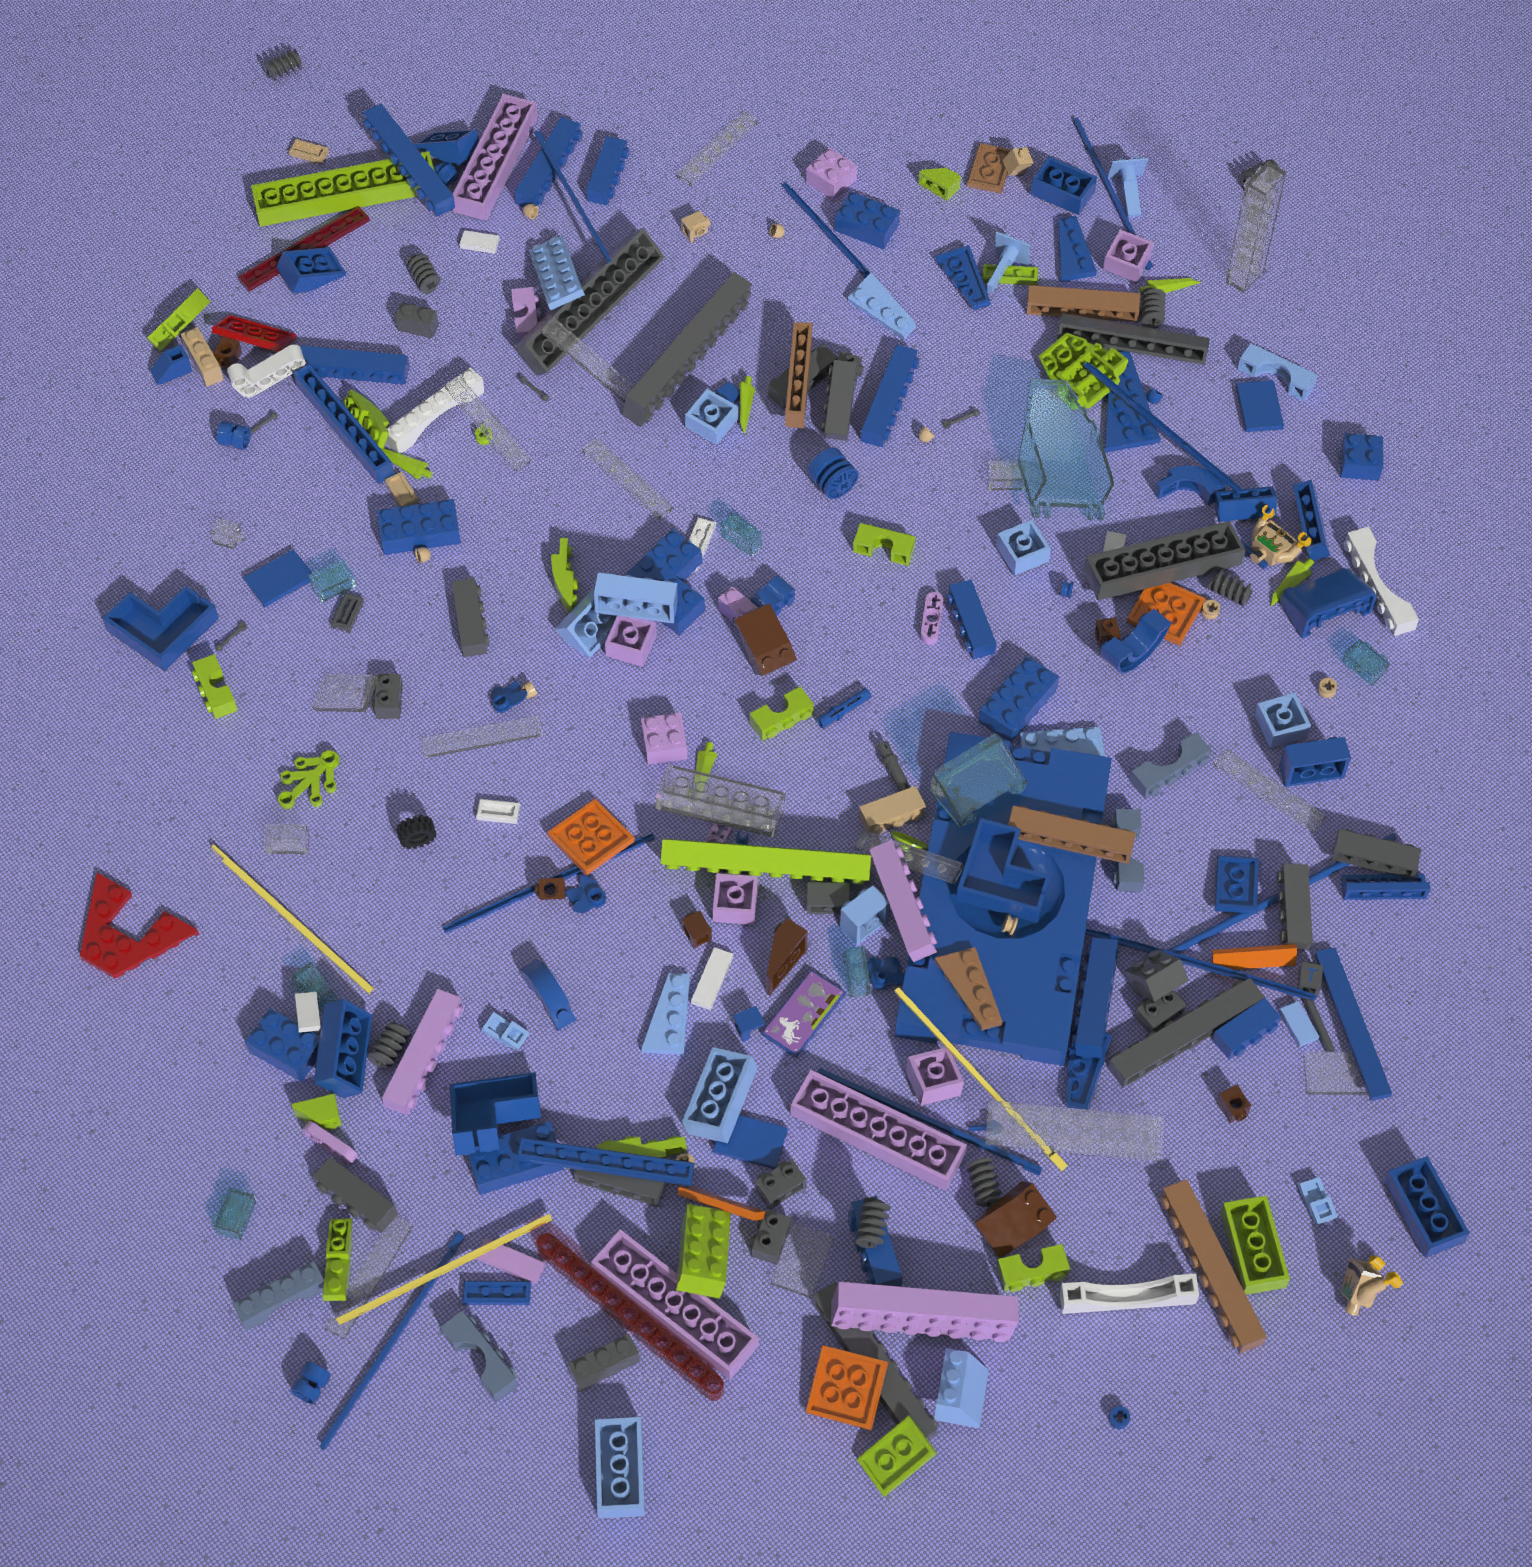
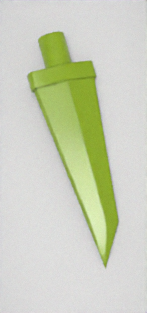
[1139,278,1201,294]
[739,376,755,435]
[381,448,433,480]
[1271,558,1314,606]
[691,742,717,805]

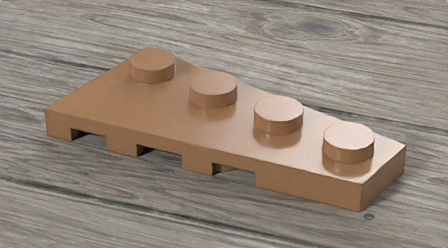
[934,947,1002,1031]

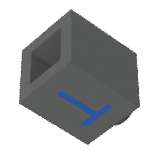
[1297,962,1323,997]

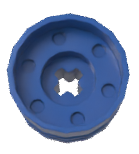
[807,447,859,499]

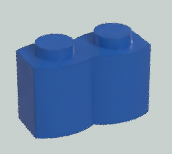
[751,575,795,616]

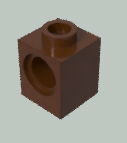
[213,336,242,368]
[1094,617,1120,648]
[535,878,566,900]
[682,911,712,949]
[1216,1084,1251,1123]

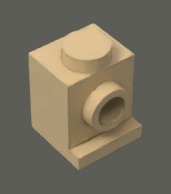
[681,211,711,243]

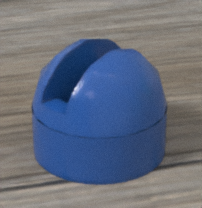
[1147,388,1163,404]

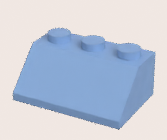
[555,589,617,658]
[934,1348,989,1428]

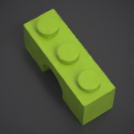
[853,523,916,566]
[191,654,238,719]
[749,686,814,741]
[997,1244,1070,1292]

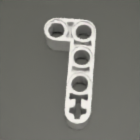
[227,345,306,398]

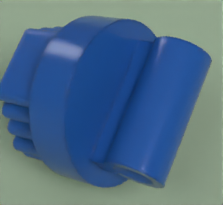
[433,162,459,186]

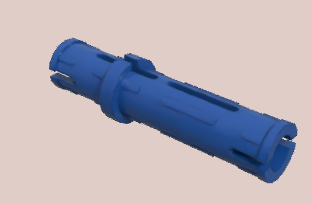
[816,687,872,729]

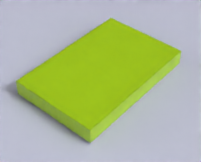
[857,1415,938,1497]

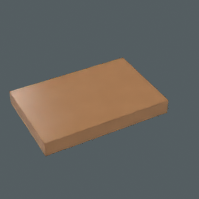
[967,143,1012,194]

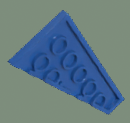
[1105,351,1160,453]

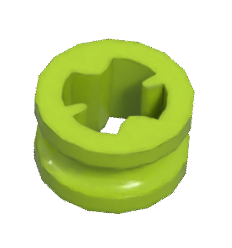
[475,426,493,445]

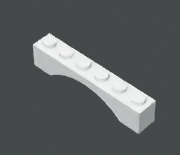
[386,368,485,454]
[1344,526,1419,636]
[1059,1274,1199,1314]

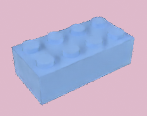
[594,572,678,623]
[682,1047,758,1143]
[595,1417,645,1519]

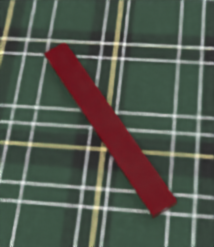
[238,206,370,292]

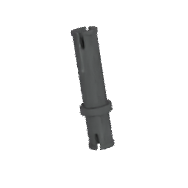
[876,741,911,792]

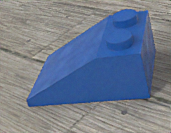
[414,129,479,165]
[276,247,346,293]

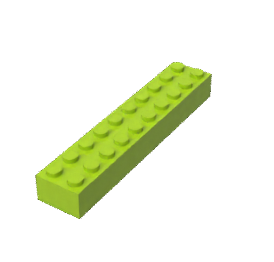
[251,151,434,227]
[661,838,871,884]

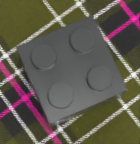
[1125,950,1189,1001]

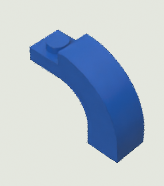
[1155,465,1226,505]
[520,959,576,1031]

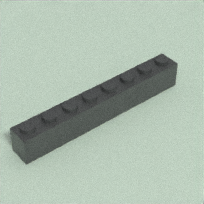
[1057,313,1210,365]
[1108,978,1265,1088]
[812,1282,938,1440]

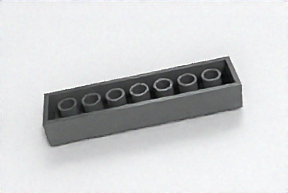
[1083,521,1245,600]

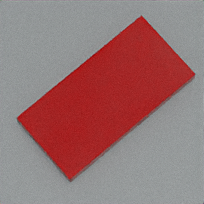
[212,315,296,352]

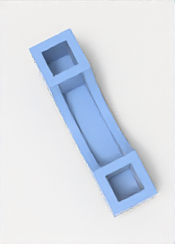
[1238,343,1318,402]

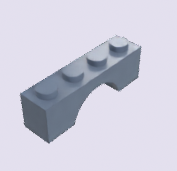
[1130,732,1211,798]
[1111,809,1145,892]
[233,1261,324,1332]
[440,1311,518,1402]

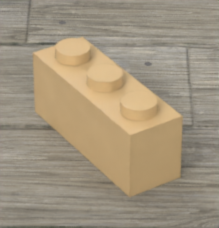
[181,327,224,387]
[859,786,926,836]

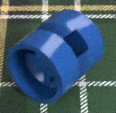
[217,421,251,450]
[290,1361,331,1405]

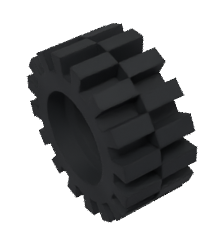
[396,815,436,849]

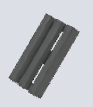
[331,593,364,633]

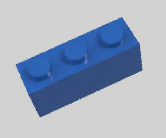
[1215,486,1277,522]
[1212,998,1281,1059]

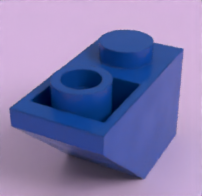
[150,345,192,385]

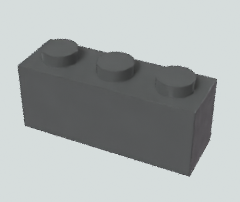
[568,1333,640,1392]

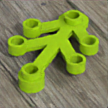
[278,750,340,809]

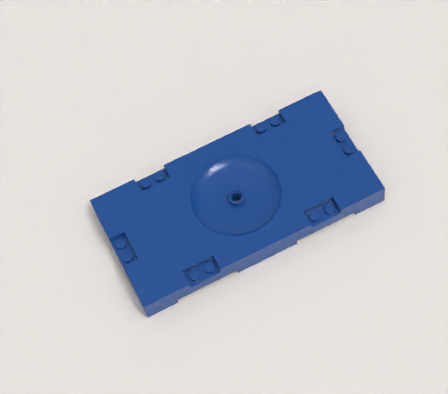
[895,732,1112,1066]

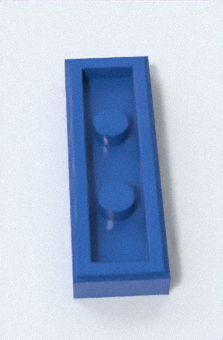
[462,1281,531,1305]

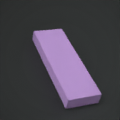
[476,1238,546,1285]

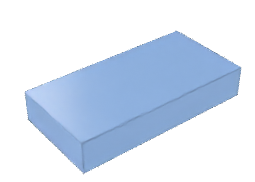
[1279,1001,1319,1047]

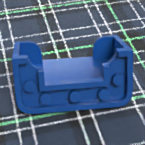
[1280,568,1377,639]

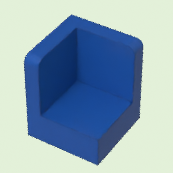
[733,1006,765,1042]

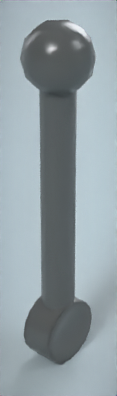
[519,376,549,401]
[943,409,980,429]
[251,412,278,436]
[215,622,247,651]

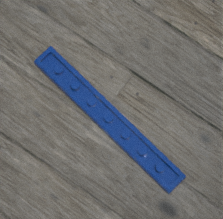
[1314,948,1392,1101]
[517,1137,695,1186]

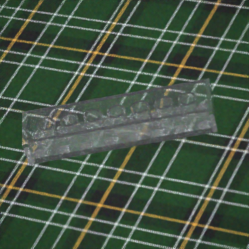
[1226,161,1287,293]
[983,1100,1164,1162]

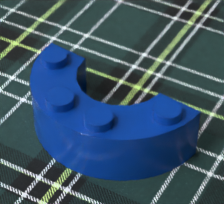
[1099,609,1172,674]

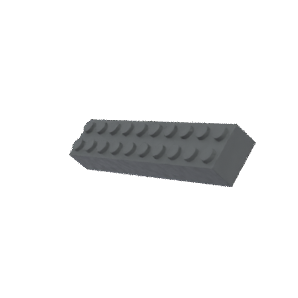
[514,228,665,375]
[622,272,752,427]

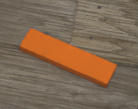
[1211,944,1297,970]
[677,1186,765,1221]

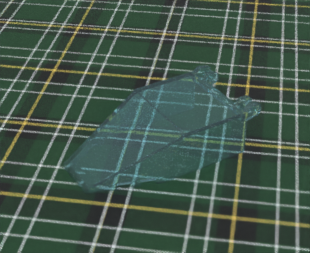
[1018,379,1114,520]

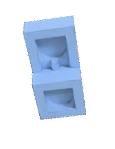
[481,1012,530,1051]
[1298,1177,1338,1225]

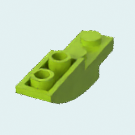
[146,288,211,352]
[344,390,389,448]
[551,538,578,613]
[597,1136,687,1159]
[323,1219,353,1301]

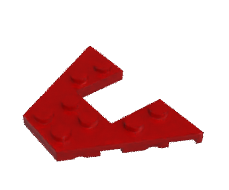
[80,873,199,979]

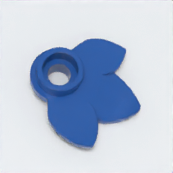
[491,681,528,713]
[566,875,607,913]
[867,957,905,990]

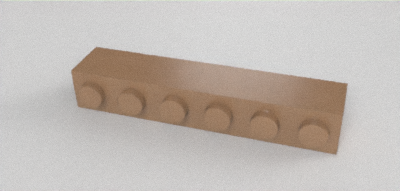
[1027,285,1140,322]
[785,322,813,428]
[1008,806,1136,864]

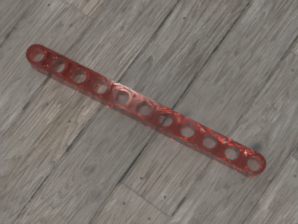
[536,1233,724,1401]

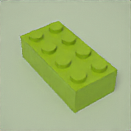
[1220,1195,1290,1295]
[676,1204,731,1299]

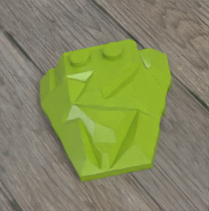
[1039,333,1128,410]

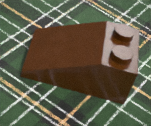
[734,603,797,676]
[767,918,808,995]
[974,1181,1057,1258]

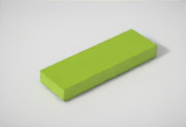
[982,264,1038,286]

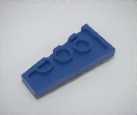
[1058,216,1097,282]
[934,245,991,311]
[1066,1025,1112,1113]

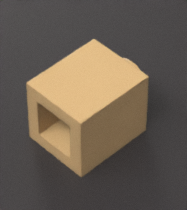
[1003,147,1034,176]

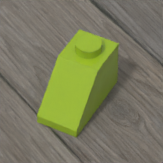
[918,168,961,201]
[292,1094,342,1131]

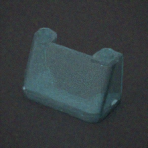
[931,734,1027,827]

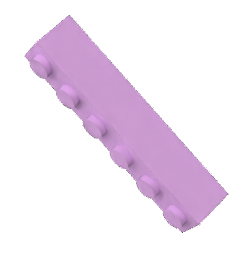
[869,840,937,962]
[382,989,464,1115]

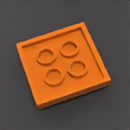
[1126,583,1206,646]
[547,799,635,876]
[805,1345,888,1430]

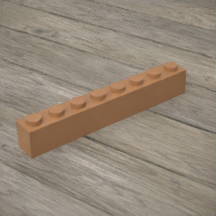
[1160,1179,1267,1354]

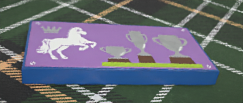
[762,970,846,1058]

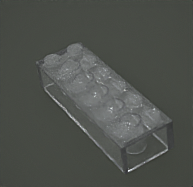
[655,764,786,838]

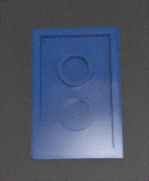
[1236,380,1284,432]
[243,549,315,608]
[1214,855,1259,914]
[713,1115,788,1169]

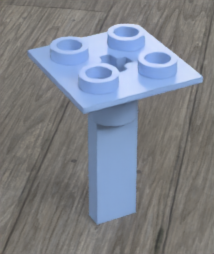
[1107,157,1148,217]
[987,231,1030,294]

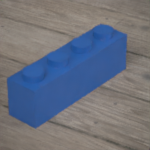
[586,136,630,205]
[1293,479,1330,560]
[946,579,996,659]

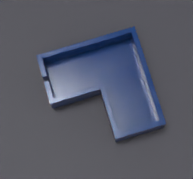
[625,529,706,636]
[102,586,219,671]
[956,818,1051,923]
[449,1072,541,1156]

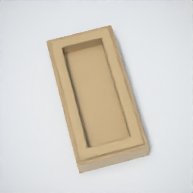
[289,139,329,165]
[384,472,419,507]

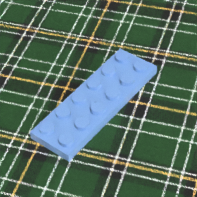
[529,235,585,310]

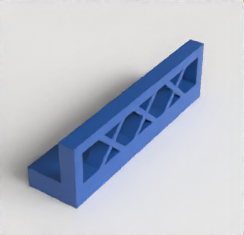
[1341,874,1431,900]

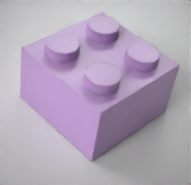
[806,147,857,201]
[1103,229,1154,282]
[605,616,657,667]
[641,712,688,765]
[713,873,758,925]
[906,1047,964,1106]

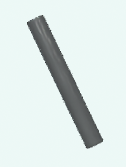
[1303,998,1335,1053]

